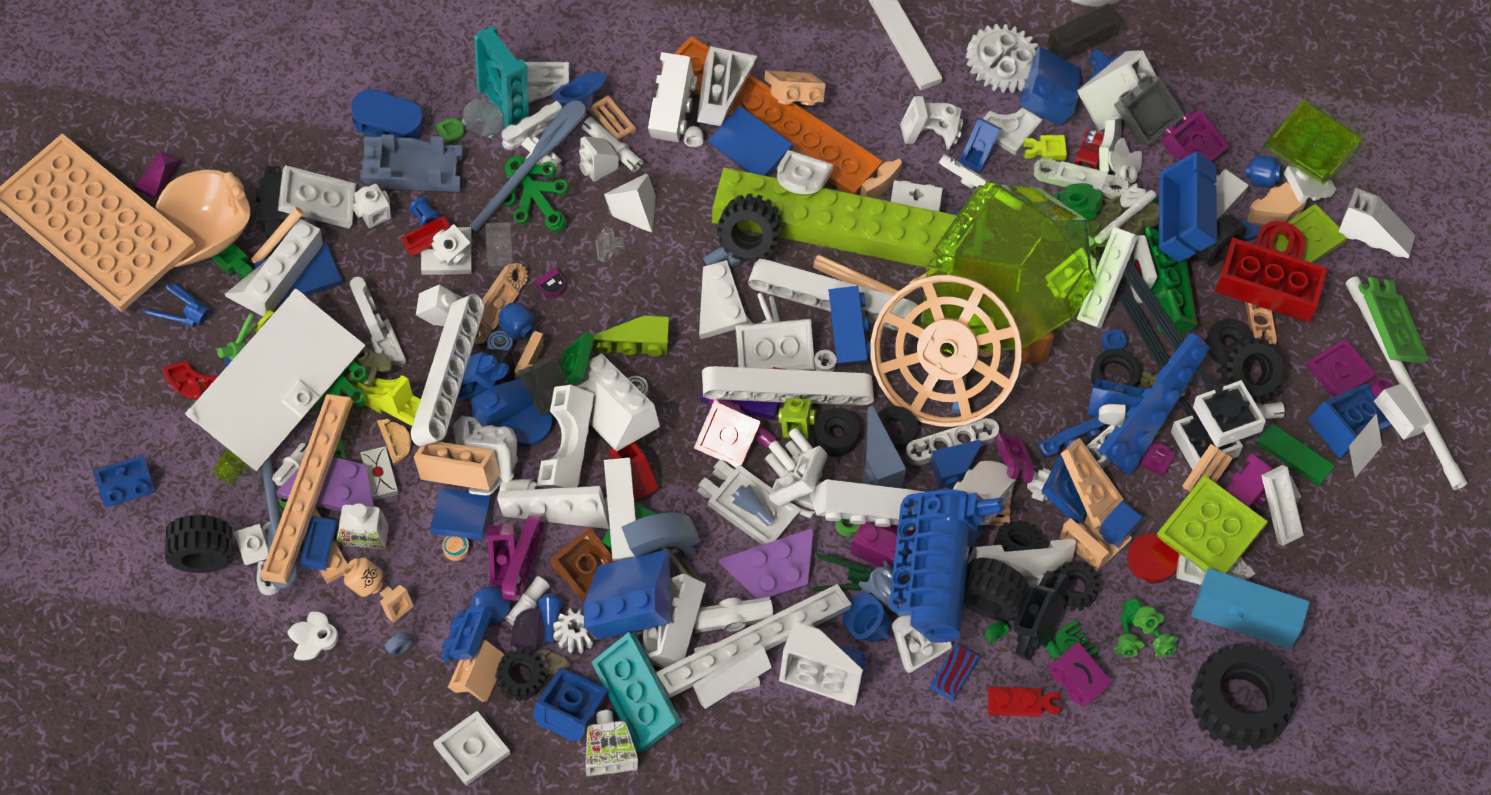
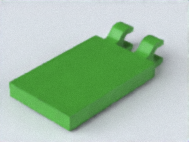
[1359,277,1429,364]

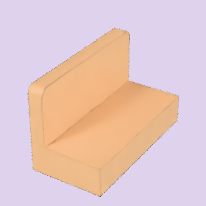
[448,640,506,702]

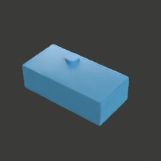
[1191,568,1310,650]

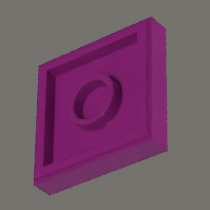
[1306,338,1377,397]

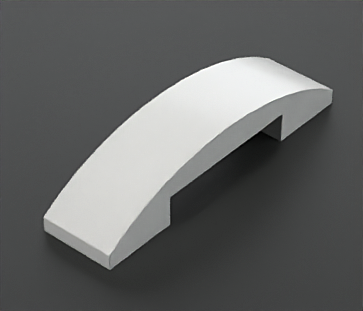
[974,539,1077,576]

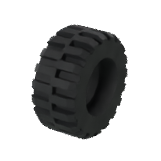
[1190,643,1298,750]

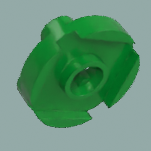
[1053,183,1103,221]

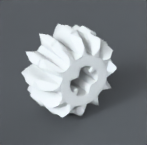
[553,608,597,654]

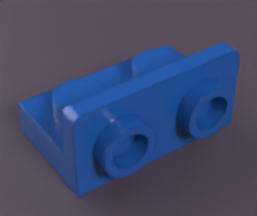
[93,455,155,508]

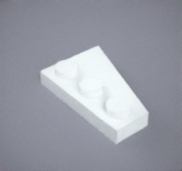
[699,260,748,339]

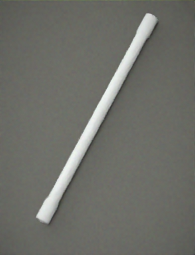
[1345,277,1467,490]

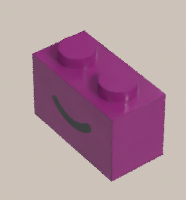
[1047,642,1113,707]

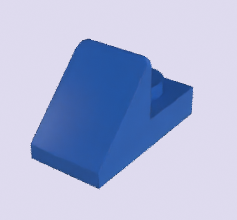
[959,118,1002,173]

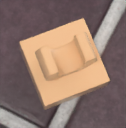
[380,585,414,622]

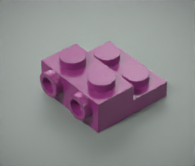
[1160,109,1230,161]

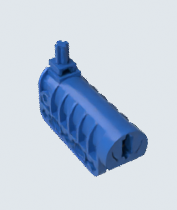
[889,489,1005,643]

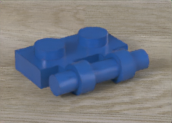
[440,607,492,662]

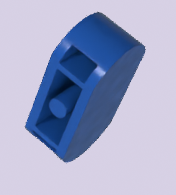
[351,89,423,140]

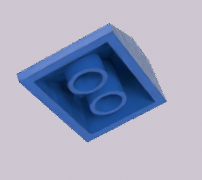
[1019,46,1080,126]
[1308,384,1392,458]

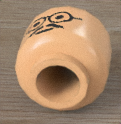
[343,557,383,597]

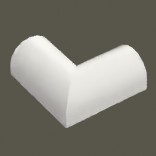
[769,446,827,506]
[892,615,953,673]

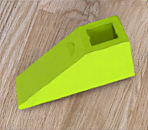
[592,316,669,357]

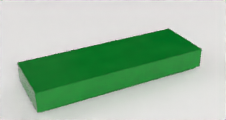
[1256,423,1335,487]

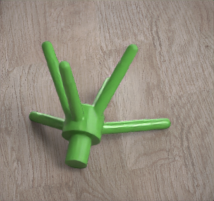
[218,313,258,360]

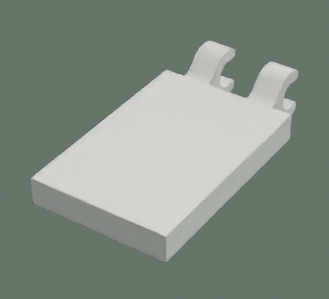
[697,459,801,545]

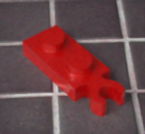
[987,687,1060,717]

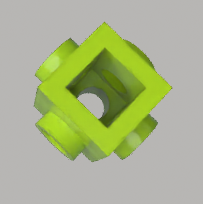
[779,398,816,439]

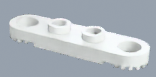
[939,154,1025,212]
[1034,158,1129,199]

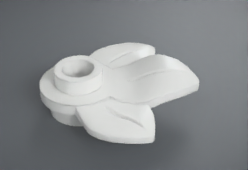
[1109,138,1142,186]
[288,612,338,660]

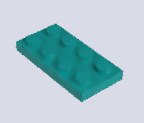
[591,632,682,752]

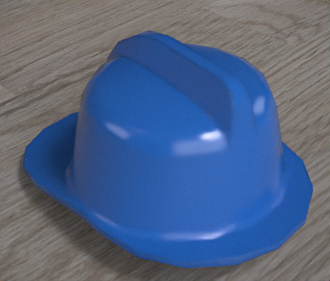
[552,71,606,110]
[843,592,891,643]

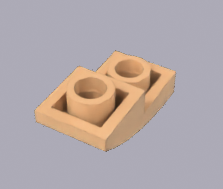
[860,158,902,198]

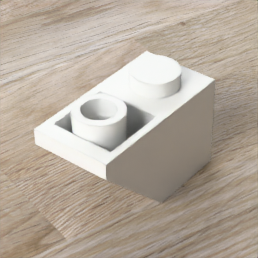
[579,136,618,182]
[416,285,462,326]

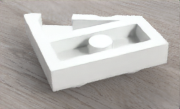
[1284,166,1336,203]

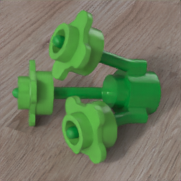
[1113,598,1178,658]

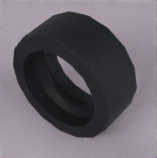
[1091,349,1141,387]

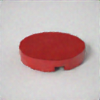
[1127,534,1179,584]

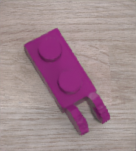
[995,433,1034,483]

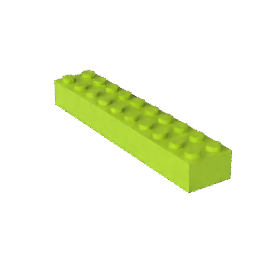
[712,167,963,273]

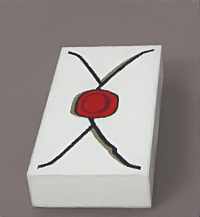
[360,446,398,501]

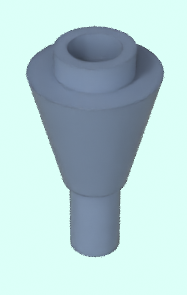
[731,484,774,526]

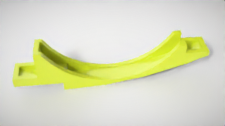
[255,310,421,426]

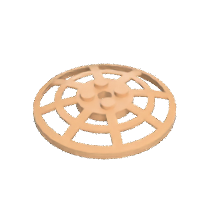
[871,275,1022,427]

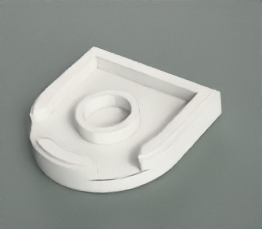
[777,150,833,194]

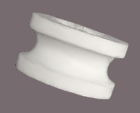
[814,350,837,372]

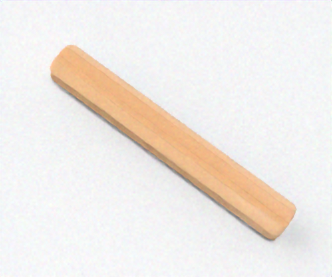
[813,255,905,298]

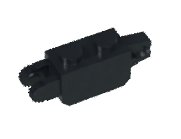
[256,166,290,248]
[1014,571,1070,661]

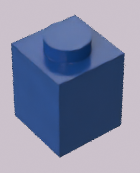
[1099,501,1142,548]

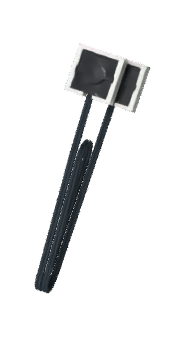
[1099,247,1266,470]

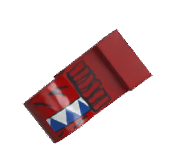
[1075,128,1105,169]

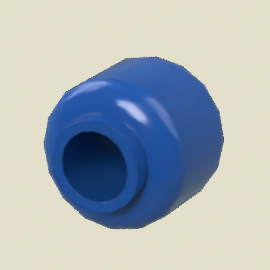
[1246,156,1282,188]
[498,303,535,340]

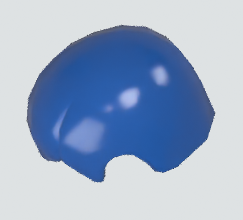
[469,586,511,626]

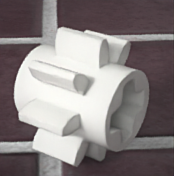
[1027,468,1051,502]

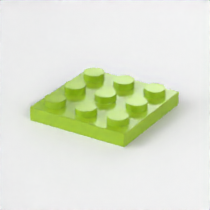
[1156,475,1268,574]

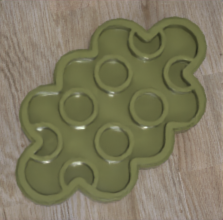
[1040,195,1159,250]

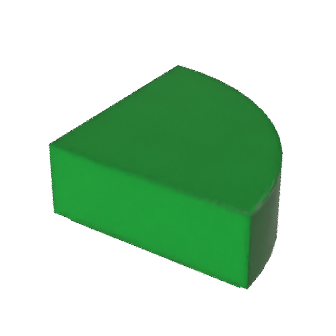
[984,620,1010,644]

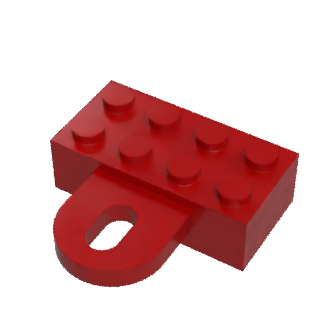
[1214,221,1327,322]

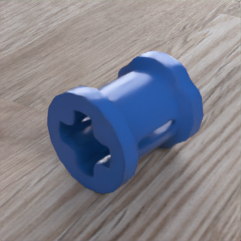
[409,197,441,227]

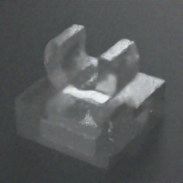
[596,227,625,262]

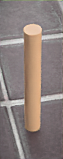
[251,207,304,263]

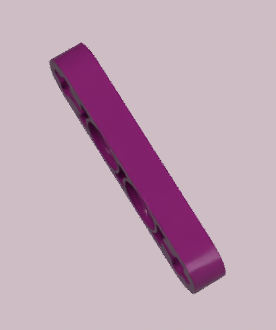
[502,515,546,601]

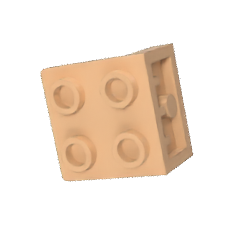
[1060,513,1132,572]

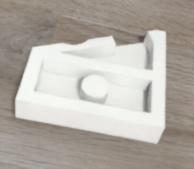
[525,62,569,104]

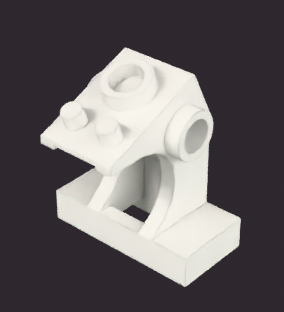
[900,96,963,149]

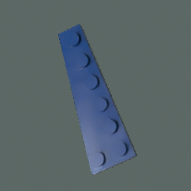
[1098,333,1210,476]

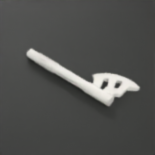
[1095,183,1156,244]

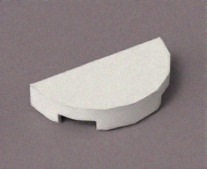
[371,319,406,365]

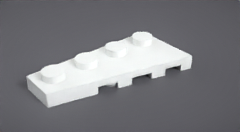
[497,486,610,529]

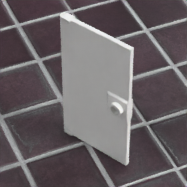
[185,289,365,472]

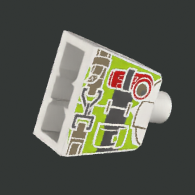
[336,503,389,549]
[586,710,638,776]

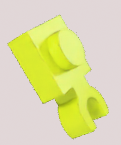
[1023,135,1067,161]

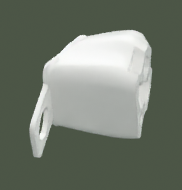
[464,425,518,495]

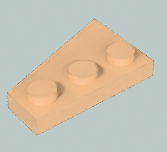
[1061,438,1124,528]

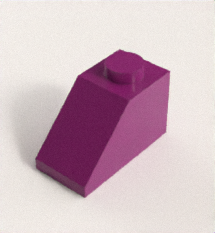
[487,524,515,585]

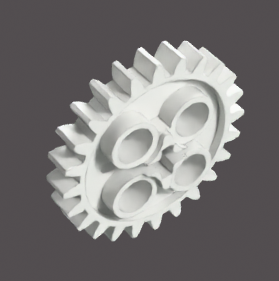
[966,24,1038,93]

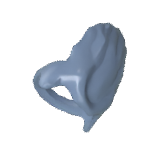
[859,561,907,613]

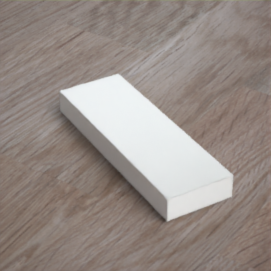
[693,644,772,709]

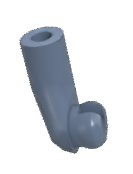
[703,247,741,267]

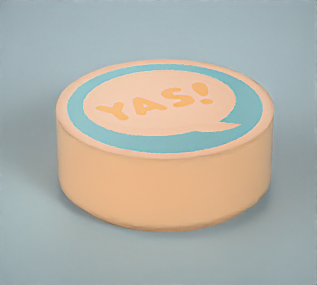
[442,536,469,561]

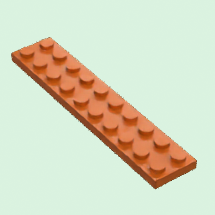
[662,36,883,195]

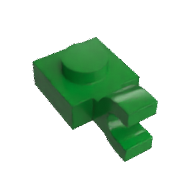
[212,243,253,280]

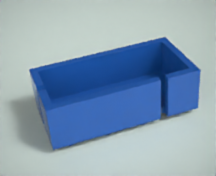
[1159,151,1217,262]

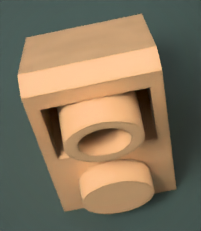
[1247,182,1307,224]

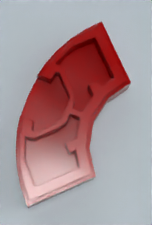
[162,361,218,401]

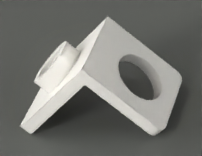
[234,524,268,565]

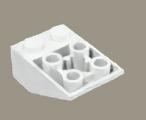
[1077,50,1157,131]
[1339,188,1415,258]

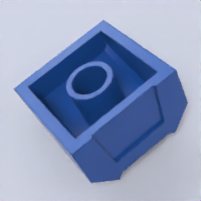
[533,667,608,741]

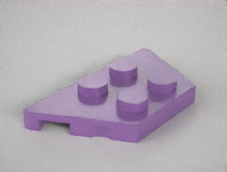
[277,457,374,512]
[717,528,813,599]

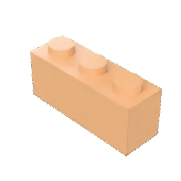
[414,442,500,491]

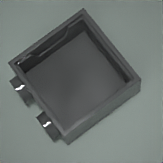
[1114,76,1184,145]

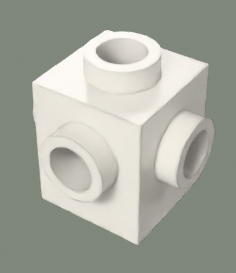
[353,184,391,228]
[431,224,472,266]

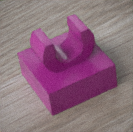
[1141,442,1175,477]

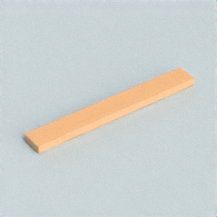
[260,394,353,584]

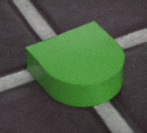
[435,118,464,145]

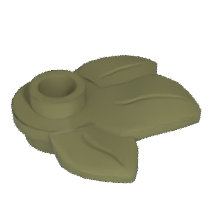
[343,347,392,387]

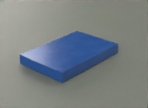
[708,105,794,176]
[254,241,342,305]

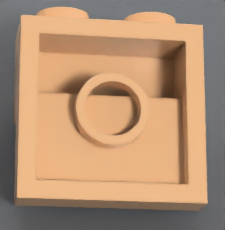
[764,70,826,105]

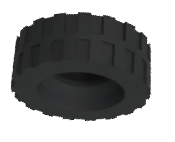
[1196,214,1247,267]

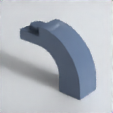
[621,513,700,558]

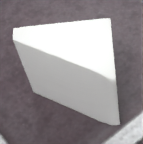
[454,416,482,445]

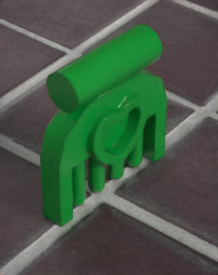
[1045,620,1099,660]

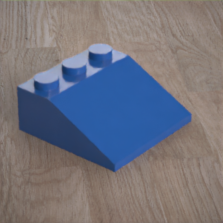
[584,549,670,640]

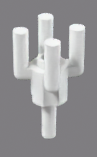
[765,428,822,486]

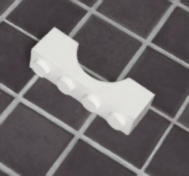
[537,385,594,489]

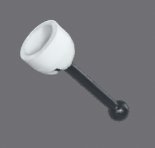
[684,95,704,147]

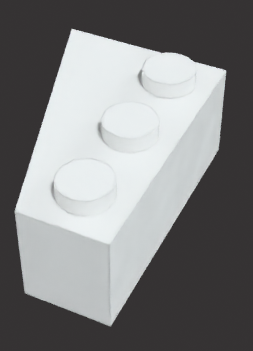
[697,46,757,126]
[648,52,697,142]
[642,574,706,669]

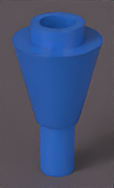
[537,594,564,644]

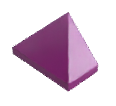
[134,150,182,198]

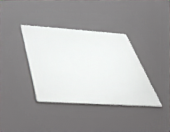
[1349,414,1382,478]

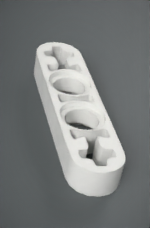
[905,418,999,466]

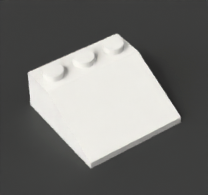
[779,621,863,706]

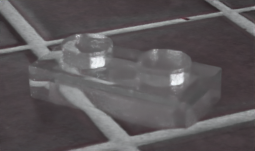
[485,222,513,271]

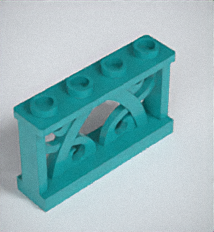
[474,26,529,128]

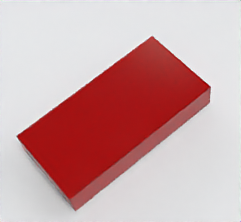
[400,215,451,257]

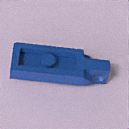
[1037,416,1106,458]

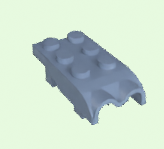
[360,135,463,192]

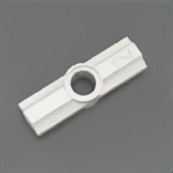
[694,597,773,633]

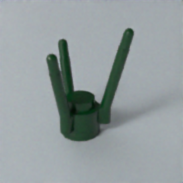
[813,553,871,592]

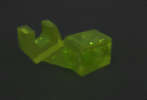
[213,449,246,485]

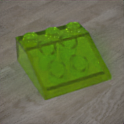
[1263,99,1363,185]

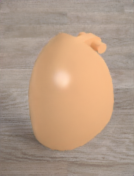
[155,170,250,267]

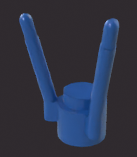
[146,283,210,327]

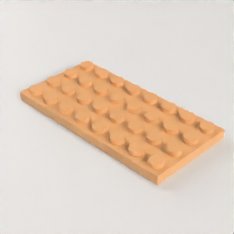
[0,134,196,312]

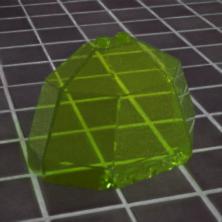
[921,181,1097,353]

